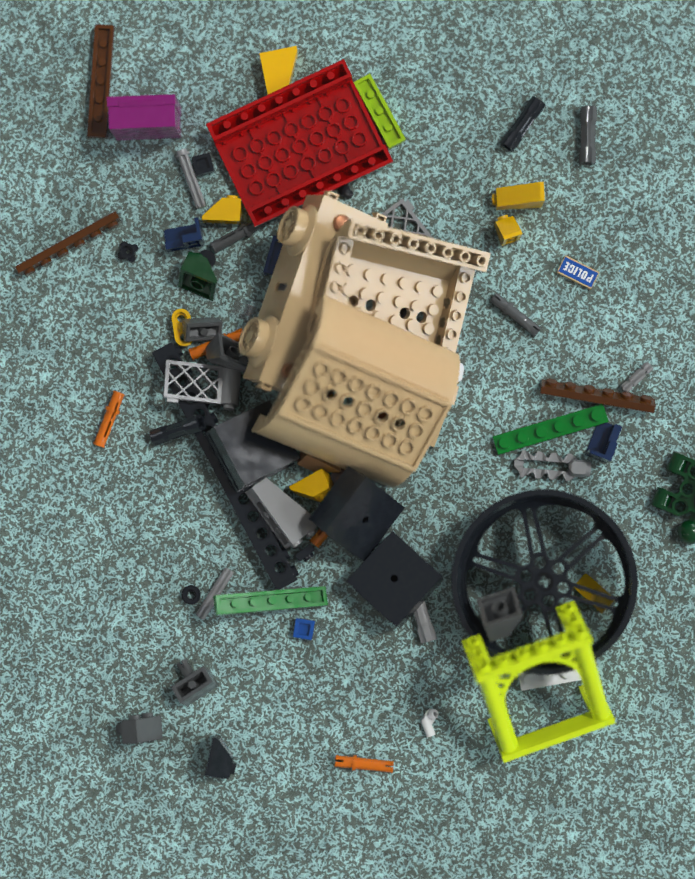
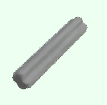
[196,568,234,620]

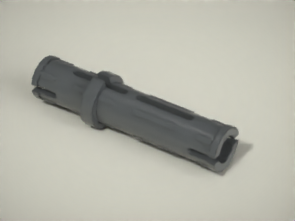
[210,221,266,253]
[490,293,542,337]

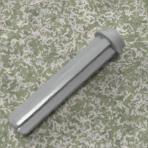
[175,149,206,209]

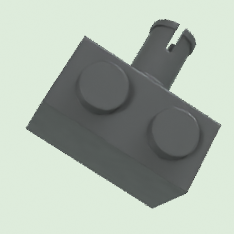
[171,659,219,706]
[116,712,163,744]

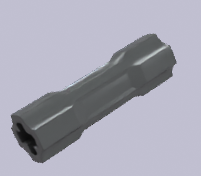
[579,106,597,165]

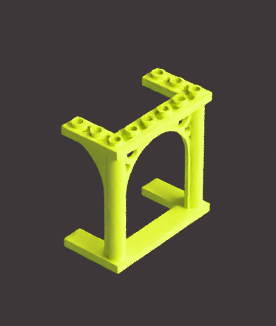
[461,601,616,763]

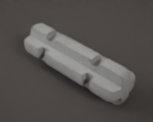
[620,362,653,392]

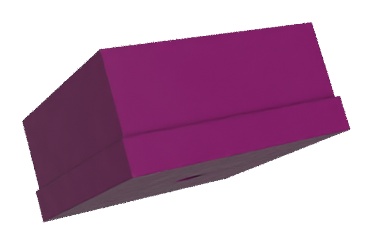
[107,94,181,141]

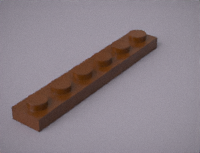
[87,24,115,139]
[15,211,121,276]
[540,378,656,413]

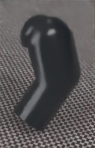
[338,184,353,200]

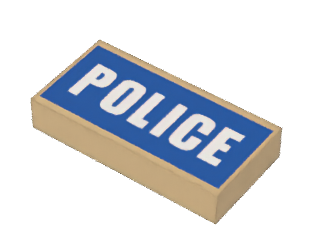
[557,255,599,290]

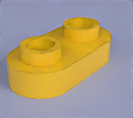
[172,309,193,347]

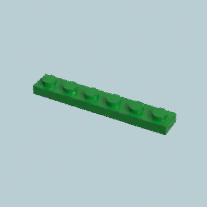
[493,404,609,455]
[213,586,328,616]

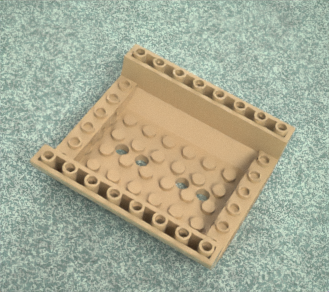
[307,218,491,405]
[252,294,460,487]

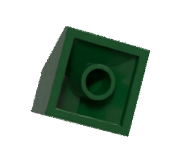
[178,251,217,301]

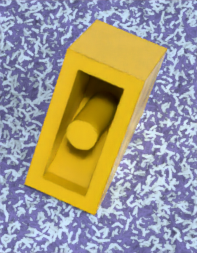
[202,195,242,224]
[494,215,522,246]
[289,469,334,502]
[574,573,614,614]

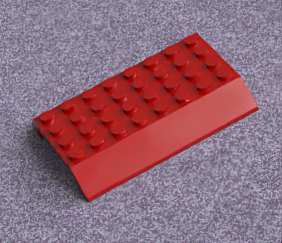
[206,59,393,227]

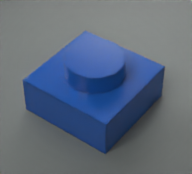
[293,618,315,640]

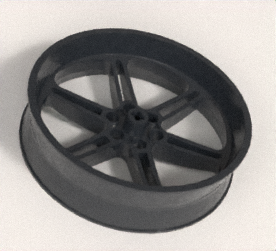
[451,489,638,675]

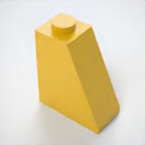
[259,46,298,94]
[492,182,545,210]

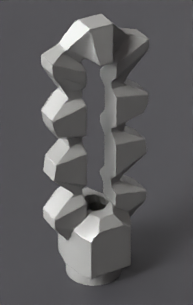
[514,450,591,481]

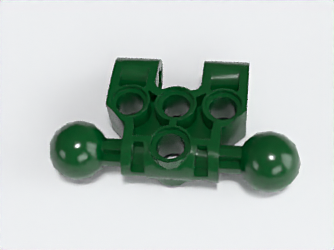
[650,452,695,545]

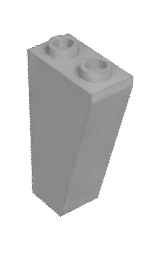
[245,478,317,549]

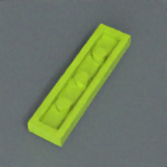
[353,74,406,150]

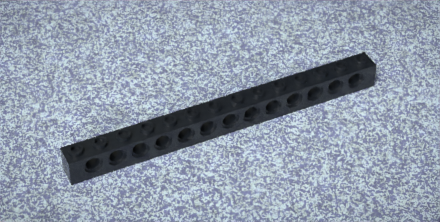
[152,342,299,590]

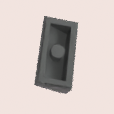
[182,317,223,342]

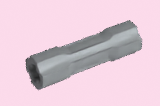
[414,601,437,643]

